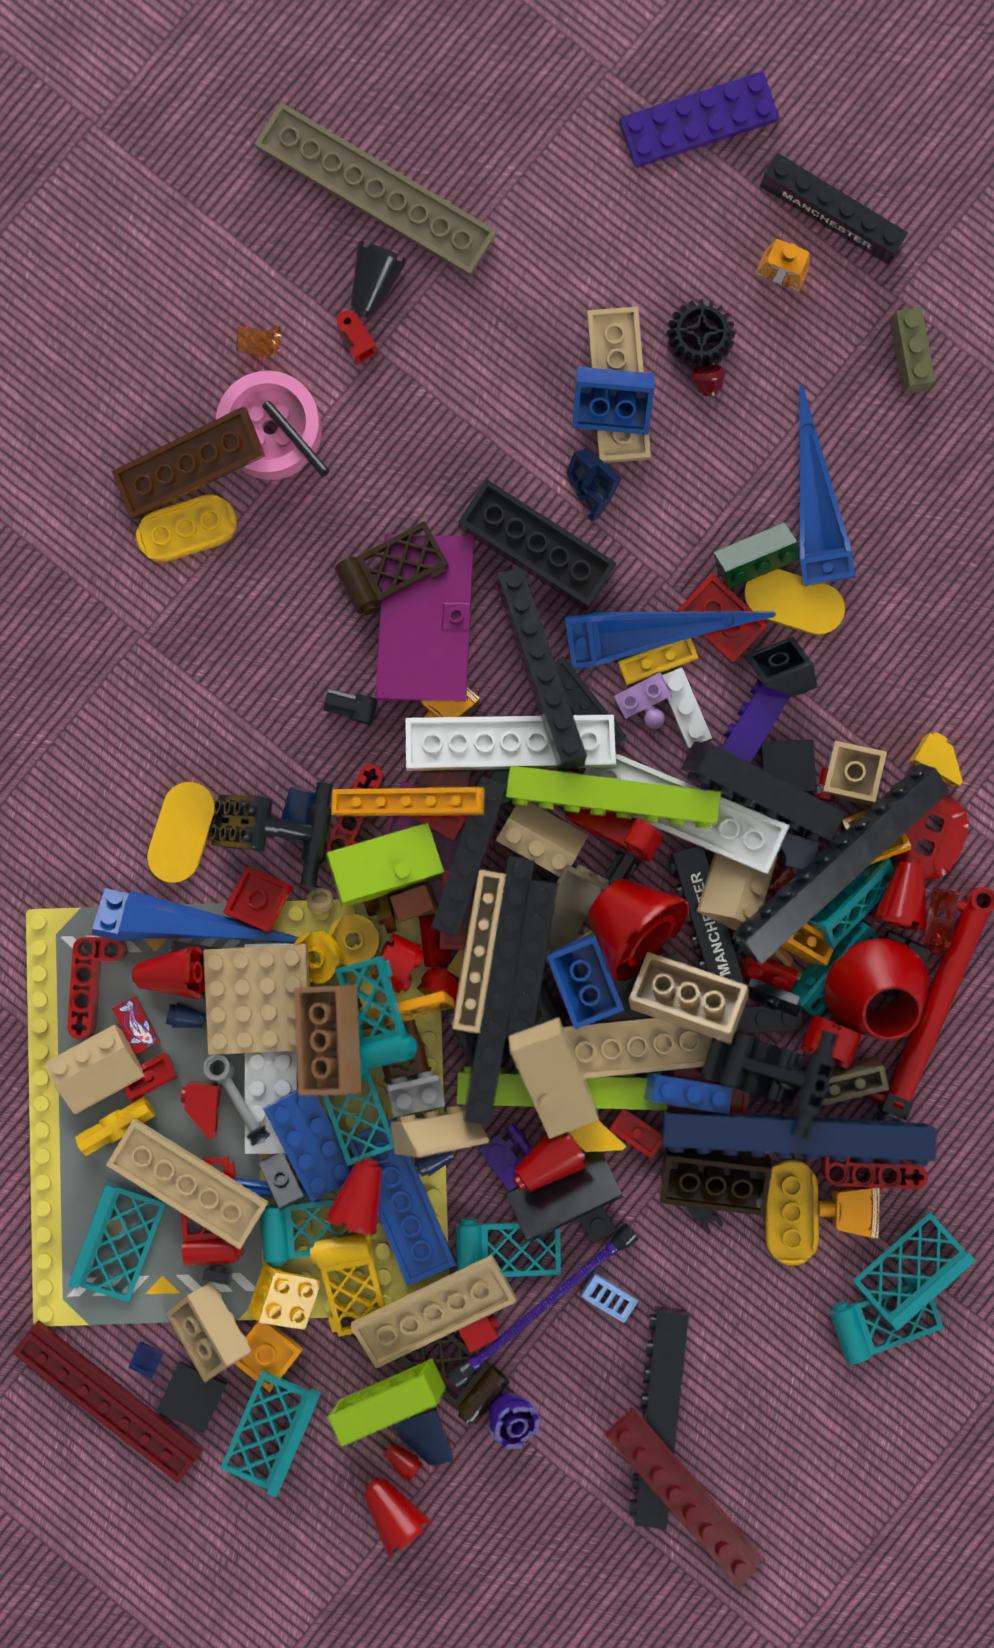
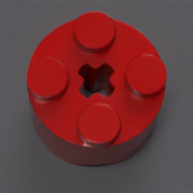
[371,932,424,993]
[800,1015,862,1069]

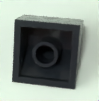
[745,636,818,697]

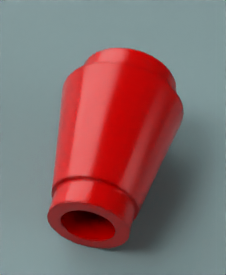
[383,1443,423,1481]

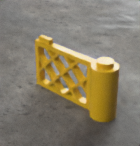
[310,1233,385,1337]

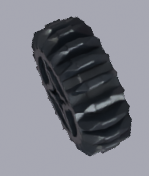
[666,298,736,369]

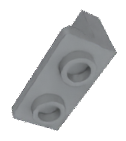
[387,1071,446,1117]

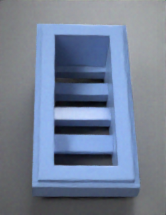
[580,1271,638,1323]

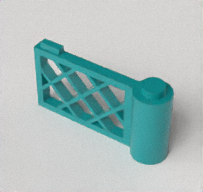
[335,956,417,1070]
[322,1066,394,1166]
[260,1199,349,1267]
[456,1218,561,1277]
[829,1278,944,1364]

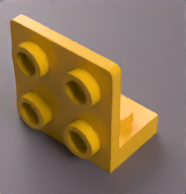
[248,1262,321,1330]

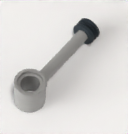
[203,1054,270,1146]

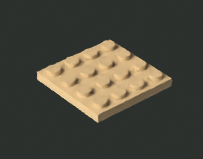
[204,944,310,1055]

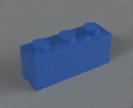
[644,1073,733,1114]

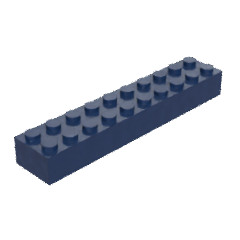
[662,1109,937,1165]

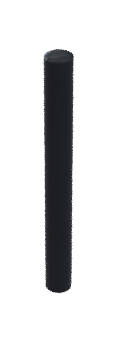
[262,401,330,477]

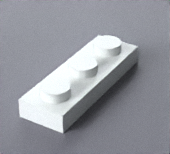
[662,667,712,749]

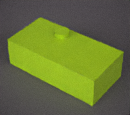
[326,823,444,908]
[328,1358,445,1447]

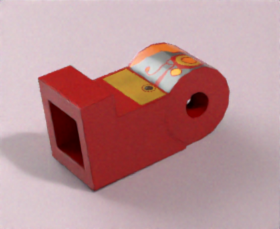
[336,311,378,366]

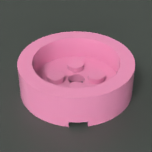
[216,371,322,480]

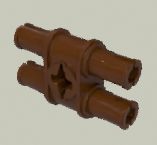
[378,1019,432,1085]

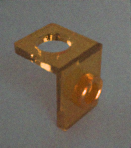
[236,325,281,358]

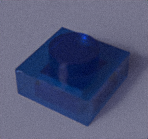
[128,1341,165,1379]

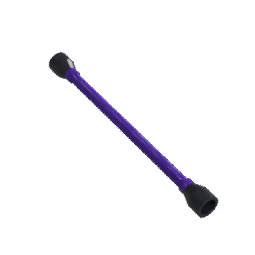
[447,1223,639,1389]

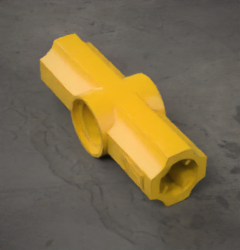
[75,1096,155,1156]

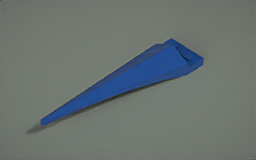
[799,385,856,586]
[565,611,776,668]
[92,888,299,944]

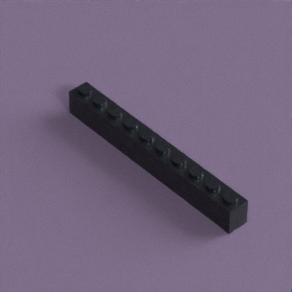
[732,763,949,964]
[463,856,535,1125]

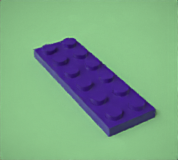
[619,71,779,168]

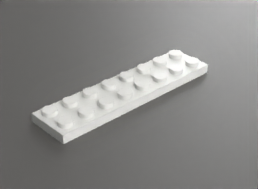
[406,715,616,771]
[583,754,789,875]
[244,943,298,1154]

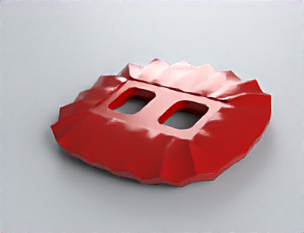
[892,795,969,880]

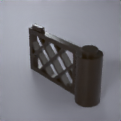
[335,521,449,616]
[397,1333,510,1425]

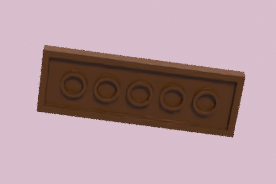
[112,407,265,519]

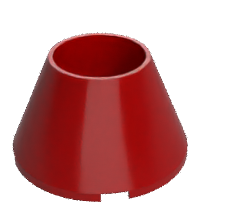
[587,879,689,981]
[824,938,929,1040]

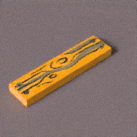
[359,991,455,1030]

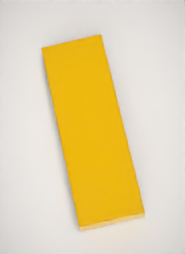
[617,638,699,686]

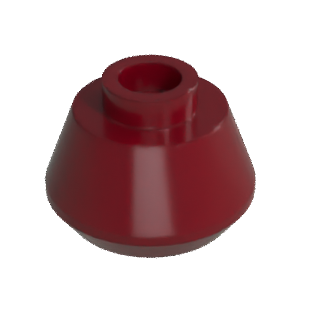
[691,365,726,396]

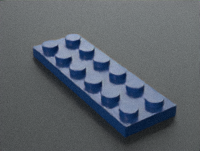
[347,1117,456,1286]

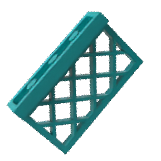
[68,1180,166,1302]
[852,1212,976,1331]
[220,1370,321,1497]

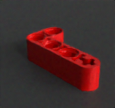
[326,764,384,852]
[565,808,663,862]
[67,937,127,1039]
[821,1156,928,1189]

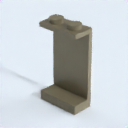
[546,864,609,961]

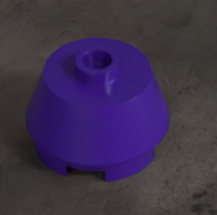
[489,1393,540,1449]

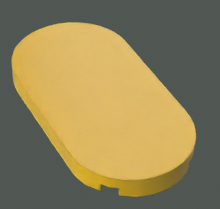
[136,494,237,562]
[744,569,845,635]
[147,782,215,883]
[765,1159,819,1266]

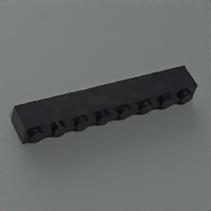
[497,567,587,772]
[629,1306,689,1529]

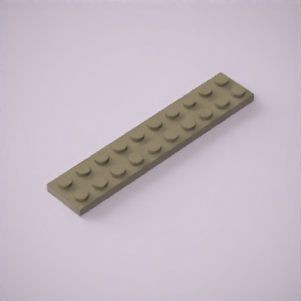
[254,102,497,277]

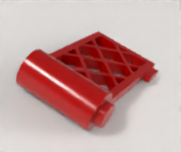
[180,1156,244,1266]

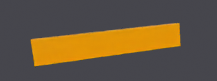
[331,787,485,817]

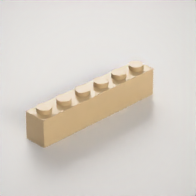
[452,870,506,1033]

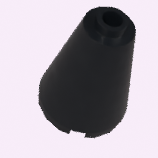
[351,241,407,318]

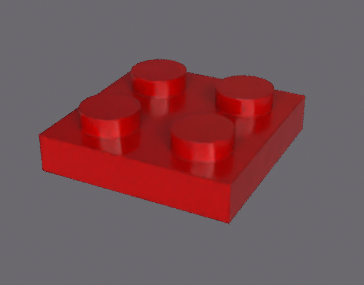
[223,866,293,934]

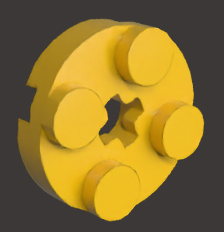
[328,914,380,965]
[294,930,345,984]

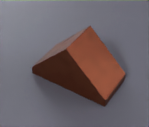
[390,884,437,923]

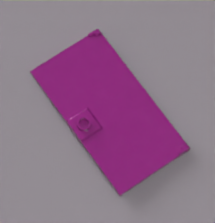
[375,535,474,701]

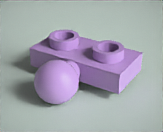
[614,673,672,729]

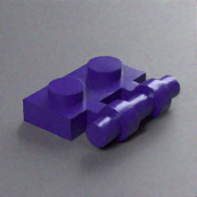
[478,1123,532,1191]

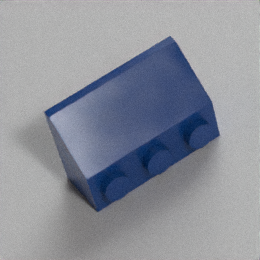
[572,367,655,435]
[546,934,624,1030]

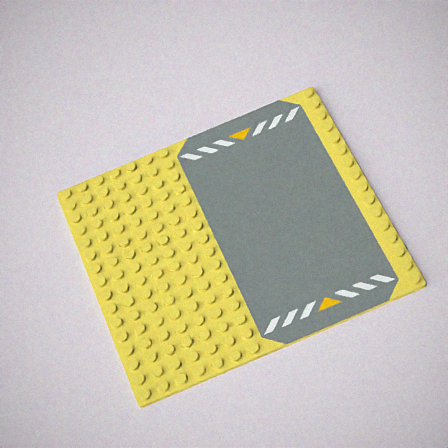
[26,899,449,1326]

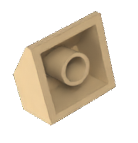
[823,741,887,806]

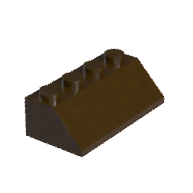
[660,1147,772,1216]

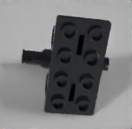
[210,782,333,887]
[701,1030,839,1140]

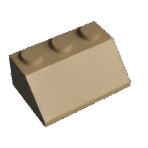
[496,802,588,878]
[696,853,777,931]
[45,1025,145,1114]
[391,1105,489,1157]
[166,1282,251,1383]

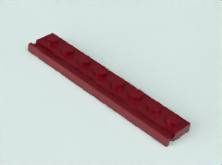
[13,1321,203,1483]
[604,1407,766,1588]

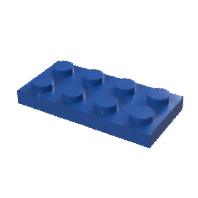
[263,1089,353,1203]

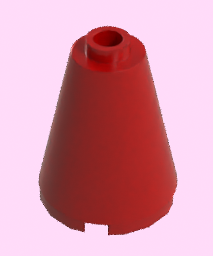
[873,858,927,931]
[131,946,205,999]
[512,1132,587,1192]
[325,1157,382,1235]
[363,1477,433,1558]

